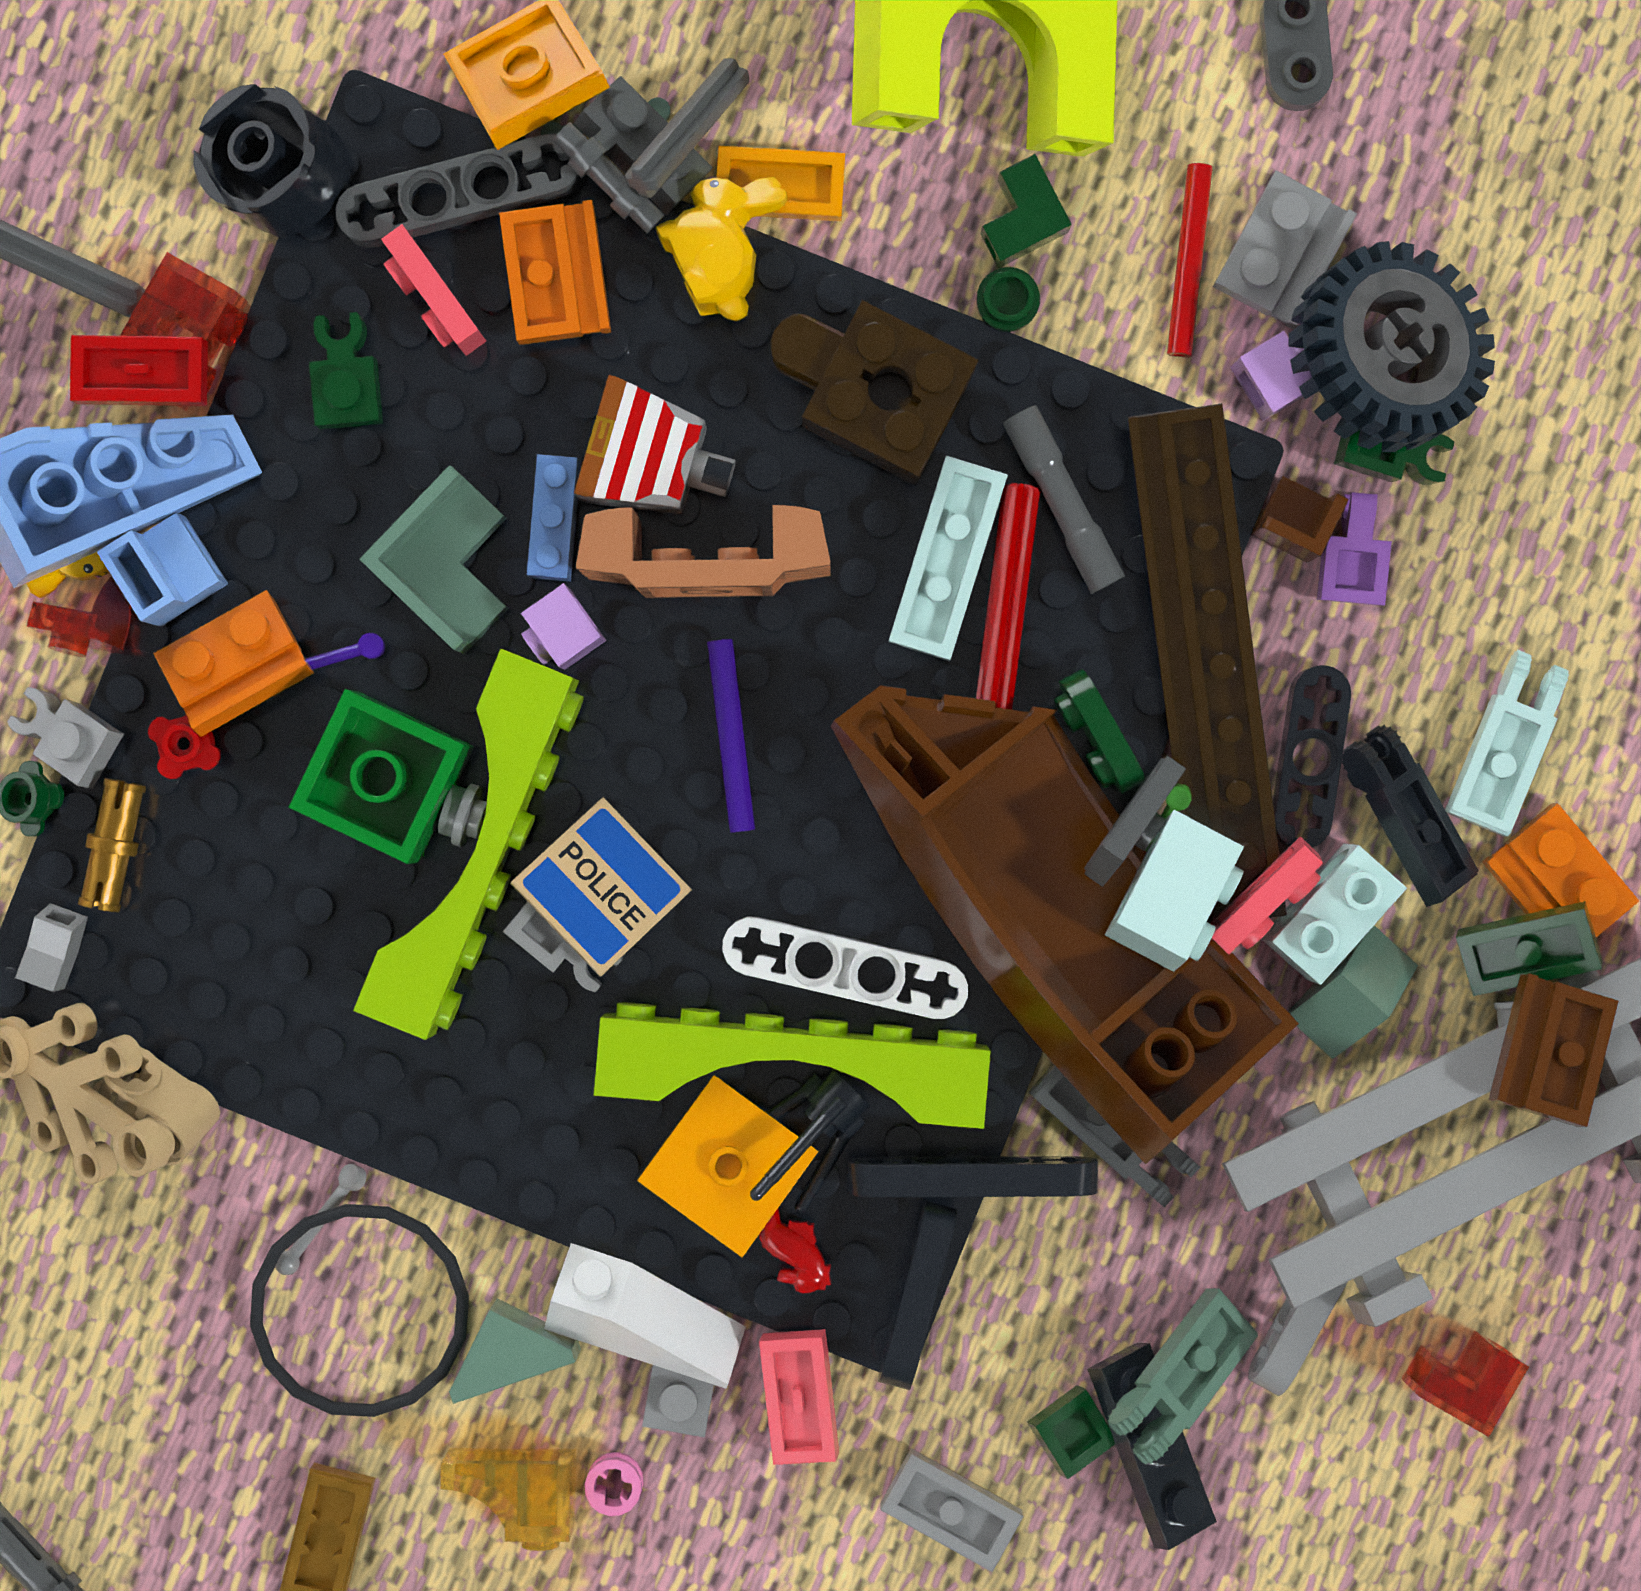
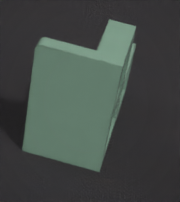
[359,465,509,654]

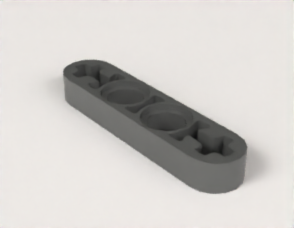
[336,134,581,248]

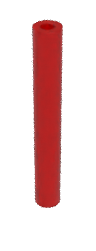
[1167,163,1213,358]

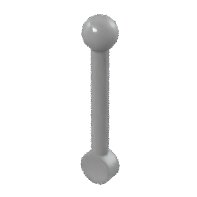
[275,1164,366,1275]

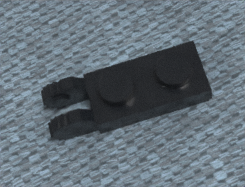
[1341,724,1479,907]

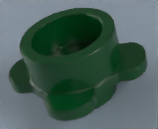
[0,761,64,837]

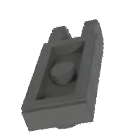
[1029,1064,1201,1207]

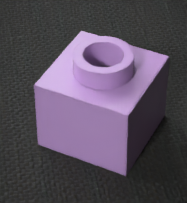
[1230,331,1312,421]
[521,583,607,670]

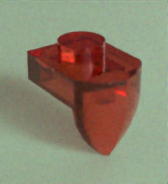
[27,576,131,657]

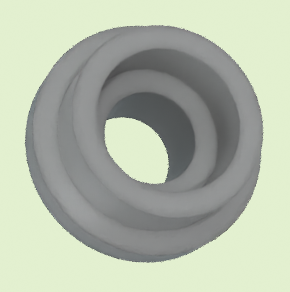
[438,783,487,848]

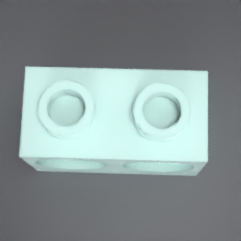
[1262,844,1407,985]

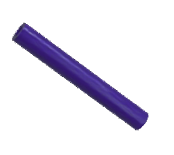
[707,639,755,833]

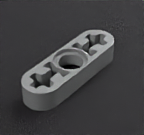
[1248,1226,1347,1396]

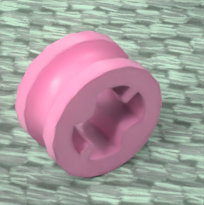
[585,1452,644,1516]

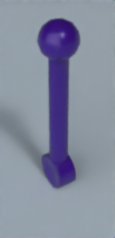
[305,633,385,670]

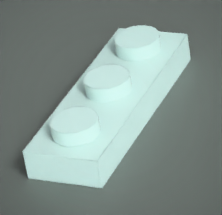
[888,456,1008,661]

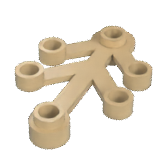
[0,1003,175,1185]

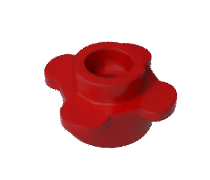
[148,714,221,779]

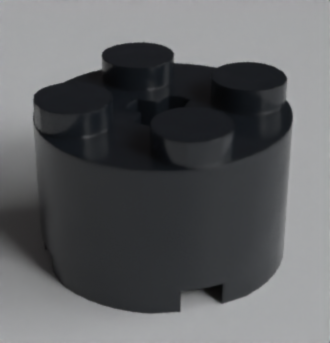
[193,84,351,239]

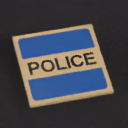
[510,797,692,977]

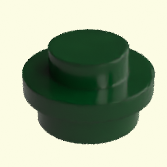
[976,267,1040,332]

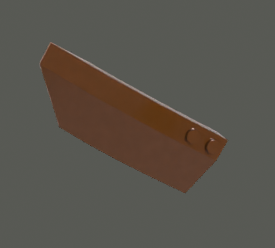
[831,685,1299,1164]

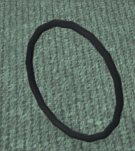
[250,1204,469,1417]

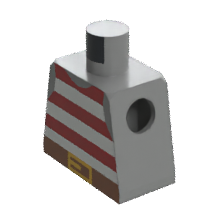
[574,375,736,514]

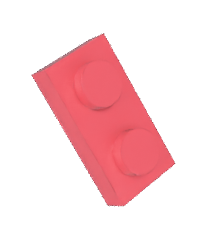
[381,224,486,356]
[1210,836,1323,954]
[759,1329,839,1465]

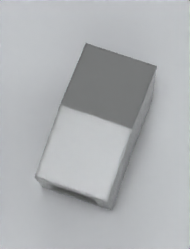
[15,903,88,992]

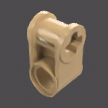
[93,1047,220,1166]

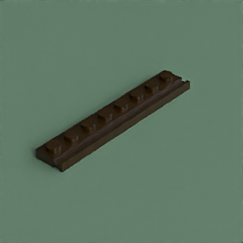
[1128,403,1287,923]

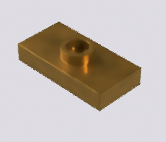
[280,1463,376,1591]

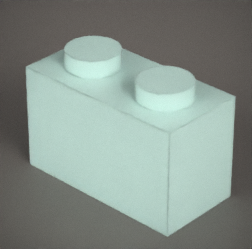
[1105,810,1244,972]

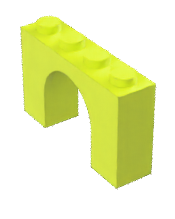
[852,0,1118,156]

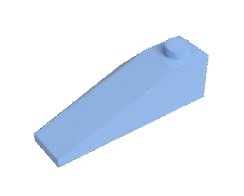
[0,415,262,588]

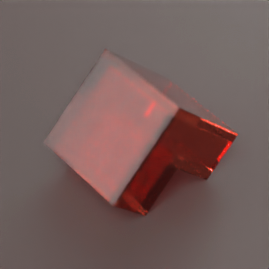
[1401,1331,1529,1437]

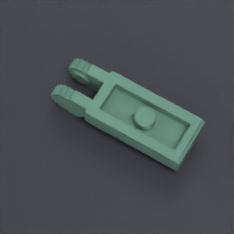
[1107,1288,1258,1464]

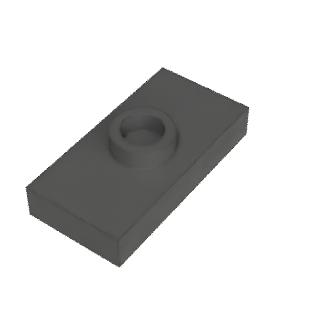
[1084,756,1186,887]

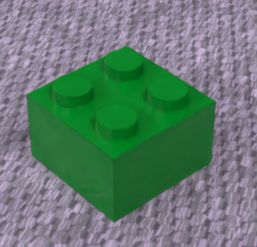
[289,689,474,864]

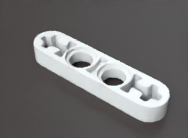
[723,916,968,1019]

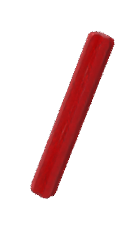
[976,483,1040,710]

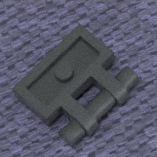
[553,76,713,233]

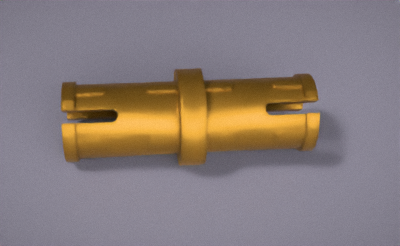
[78,778,146,912]

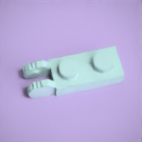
[1445,649,1569,837]

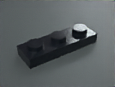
[1087,1343,1217,1550]

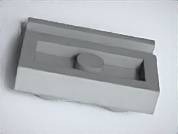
[1213,170,1357,330]

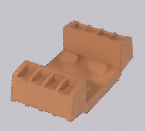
[576,505,830,598]

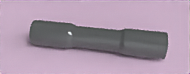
[1003,405,1125,594]

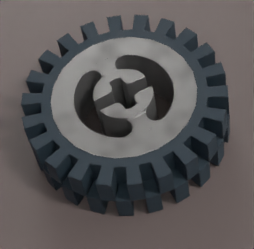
[1288,241,1495,452]

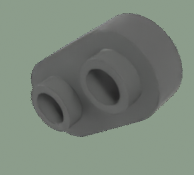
[1260,0,1333,111]

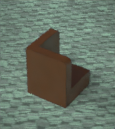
[1251,476,1349,563]

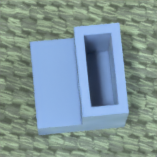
[97,513,228,627]

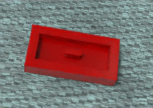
[70,335,208,406]

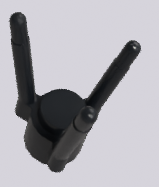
[750,1070,870,1214]

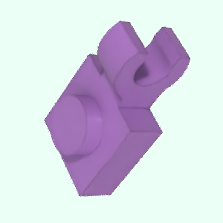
[1317,492,1392,606]

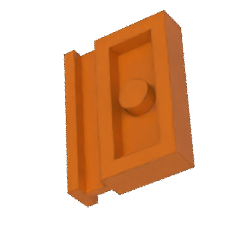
[499,200,611,345]
[153,590,314,737]
[1482,803,1639,937]

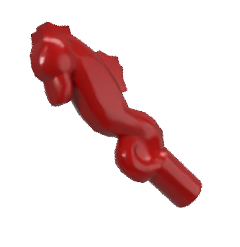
[759,1209,831,1293]

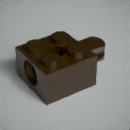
[771,300,979,486]

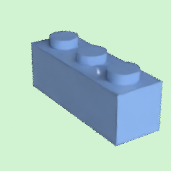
[527,454,581,582]

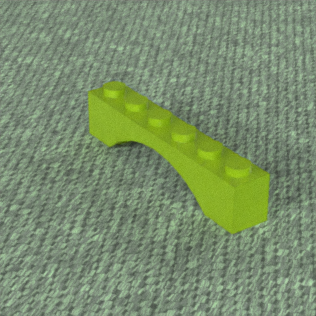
[353,649,584,1040]
[594,1003,991,1129]

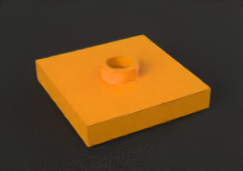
[443,0,610,150]
[637,1075,819,1257]

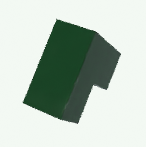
[980,154,1072,269]

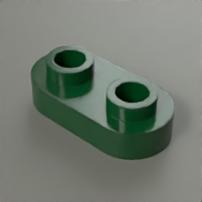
[1054,669,1145,793]

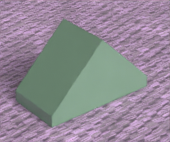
[1288,925,1418,1059]
[449,1298,581,1404]

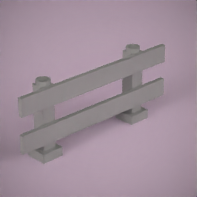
[1222,957,1641,1327]

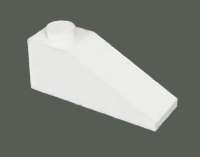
[544,1243,746,1389]

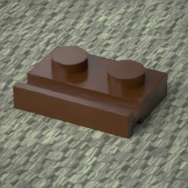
[1488,973,1619,1127]

